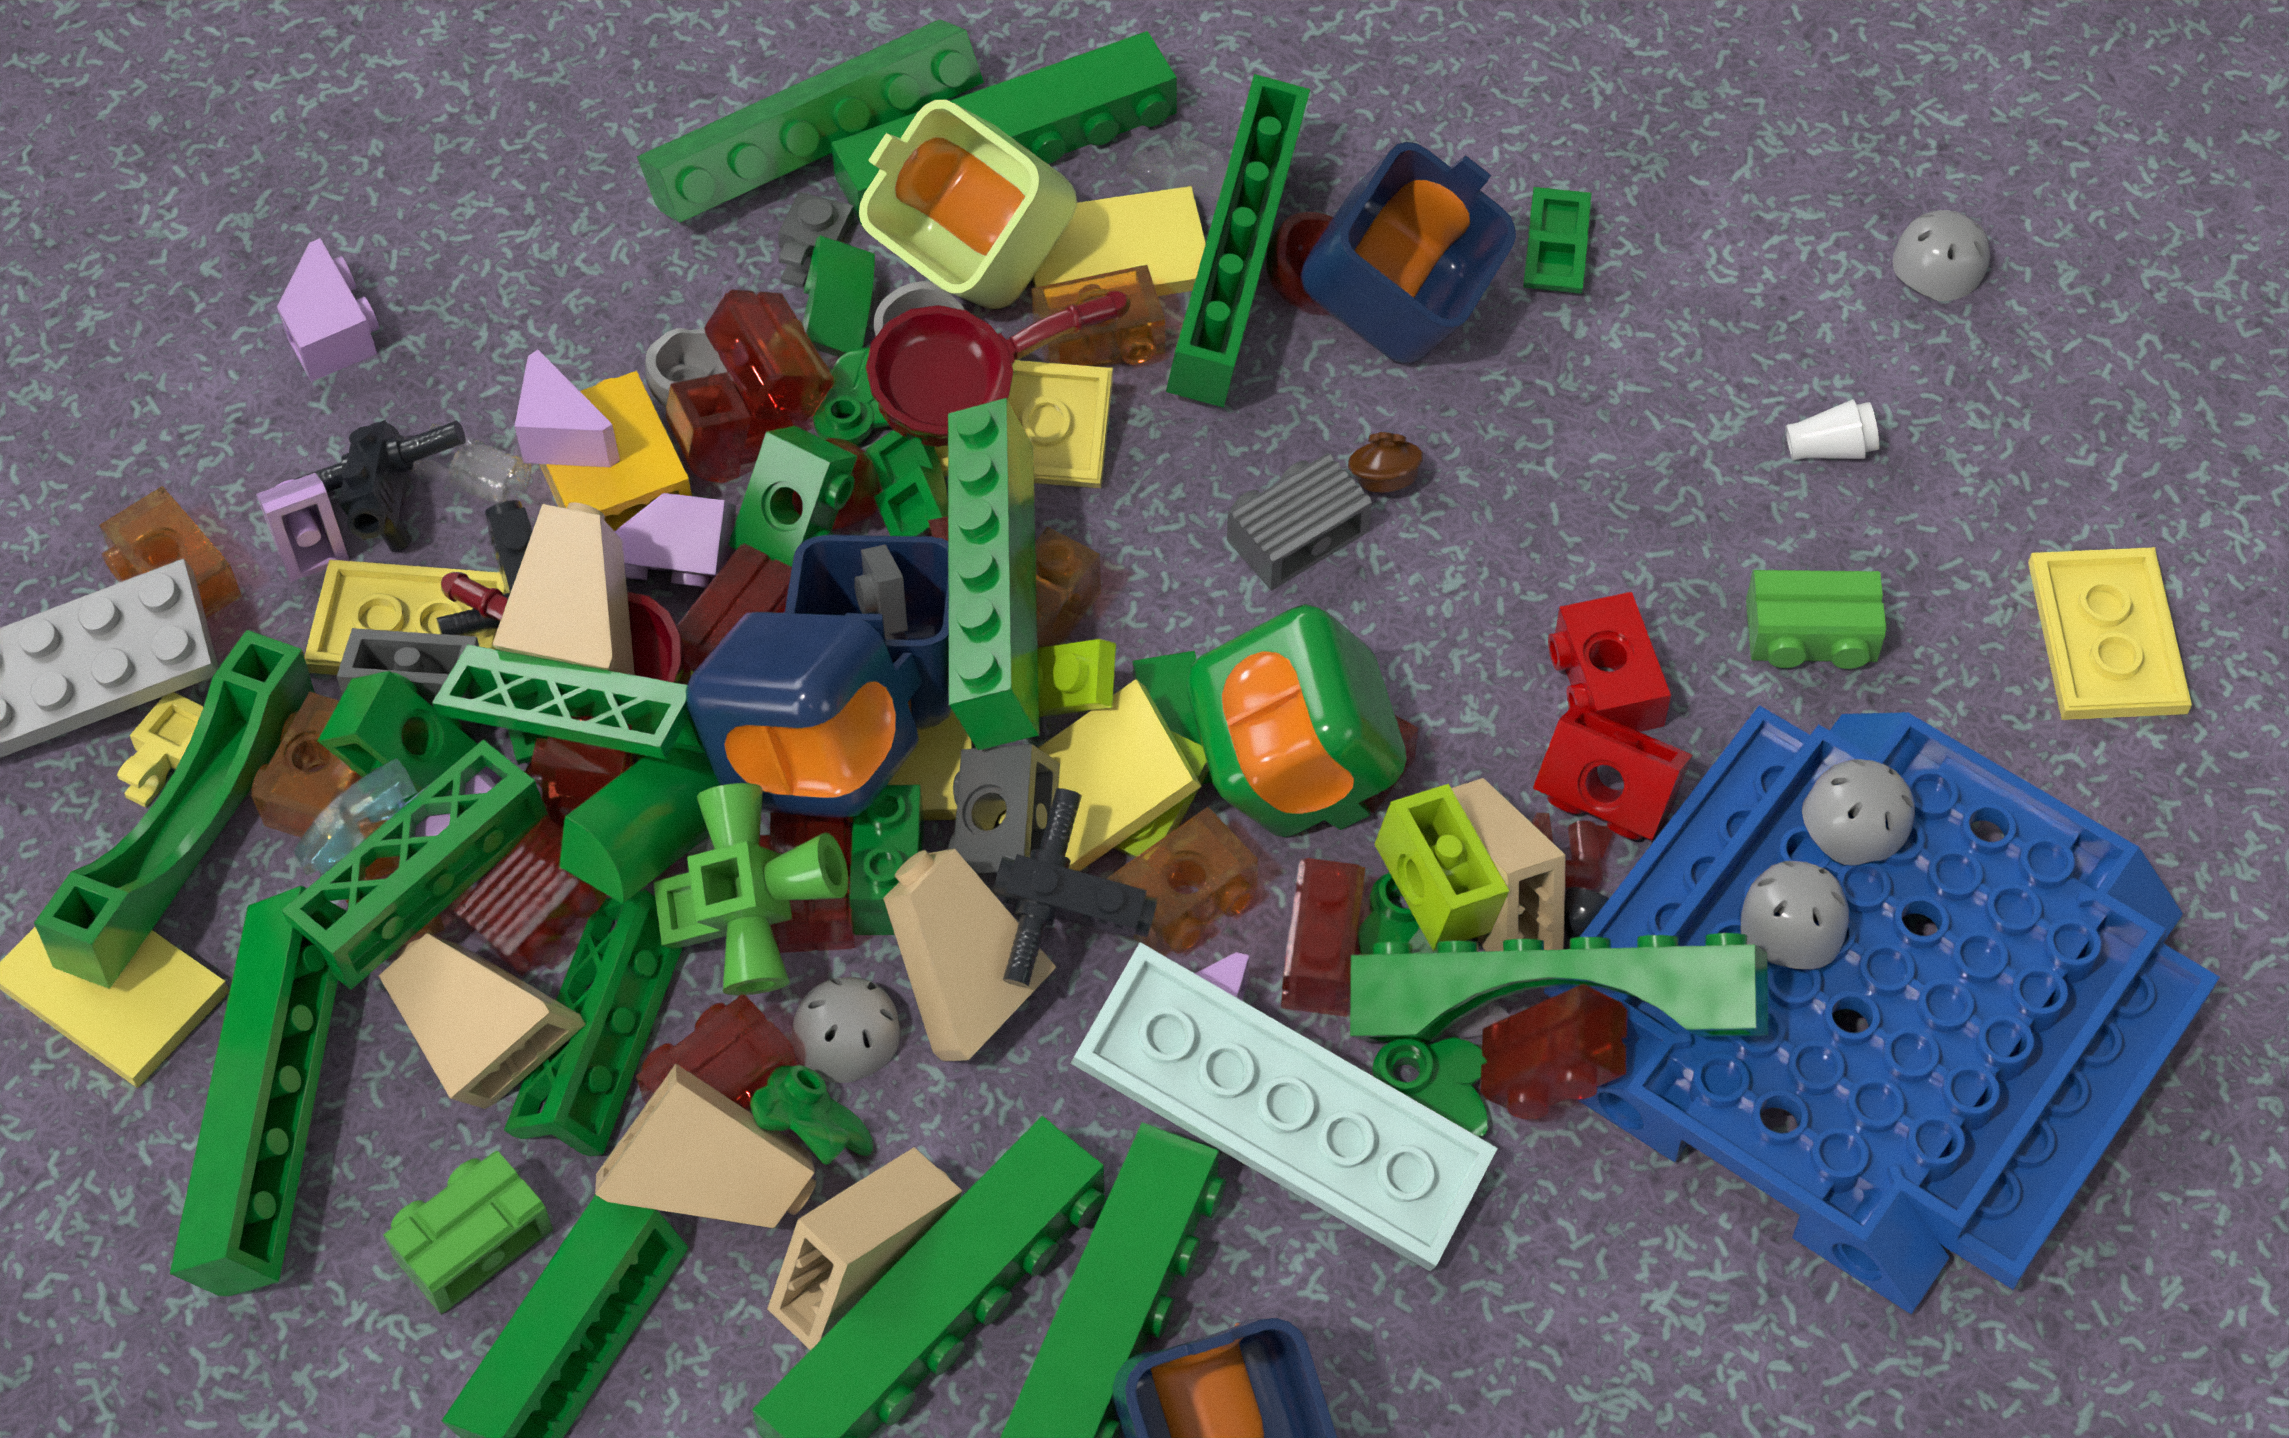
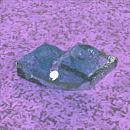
[293,758,417,876]

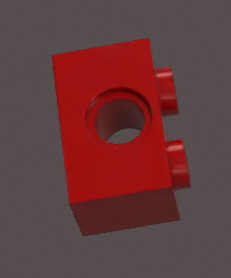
[1548,592,1671,732]
[1532,704,1693,840]

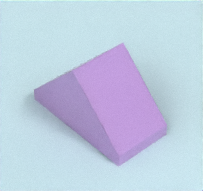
[514,350,620,467]

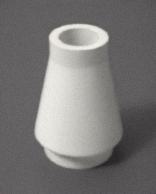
[1785,399,1879,461]

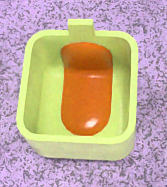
[859,100,1077,309]

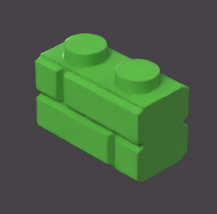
[1746,570,1886,669]
[383,1151,553,1315]

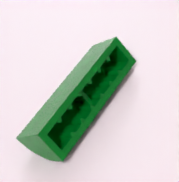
[559,743,720,904]
[441,1194,689,1438]

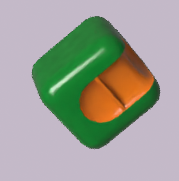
[1186,604,1407,837]

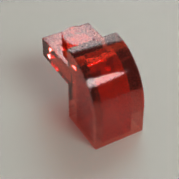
[666,372,794,483]

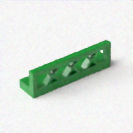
[432,644,702,759]
[281,740,549,990]
[504,889,682,1156]

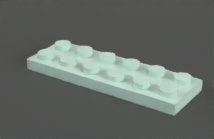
[1070,942,1498,1271]

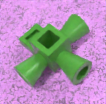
[653,783,848,996]

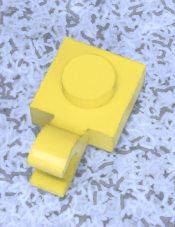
[117,692,203,808]

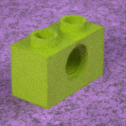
[1374,783,1509,951]

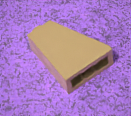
[492,502,635,675]
[1451,778,1565,952]
[883,849,1056,1061]
[378,933,586,1109]
[595,1064,816,1228]
[767,1147,962,1350]

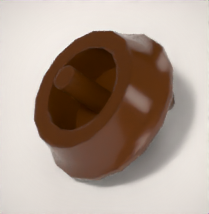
[1348,432,1423,492]

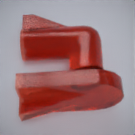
[1530,812,1613,890]

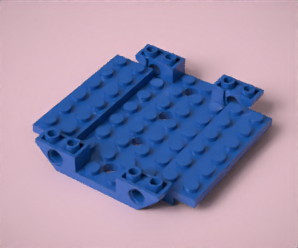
[1544,705,2220,1315]

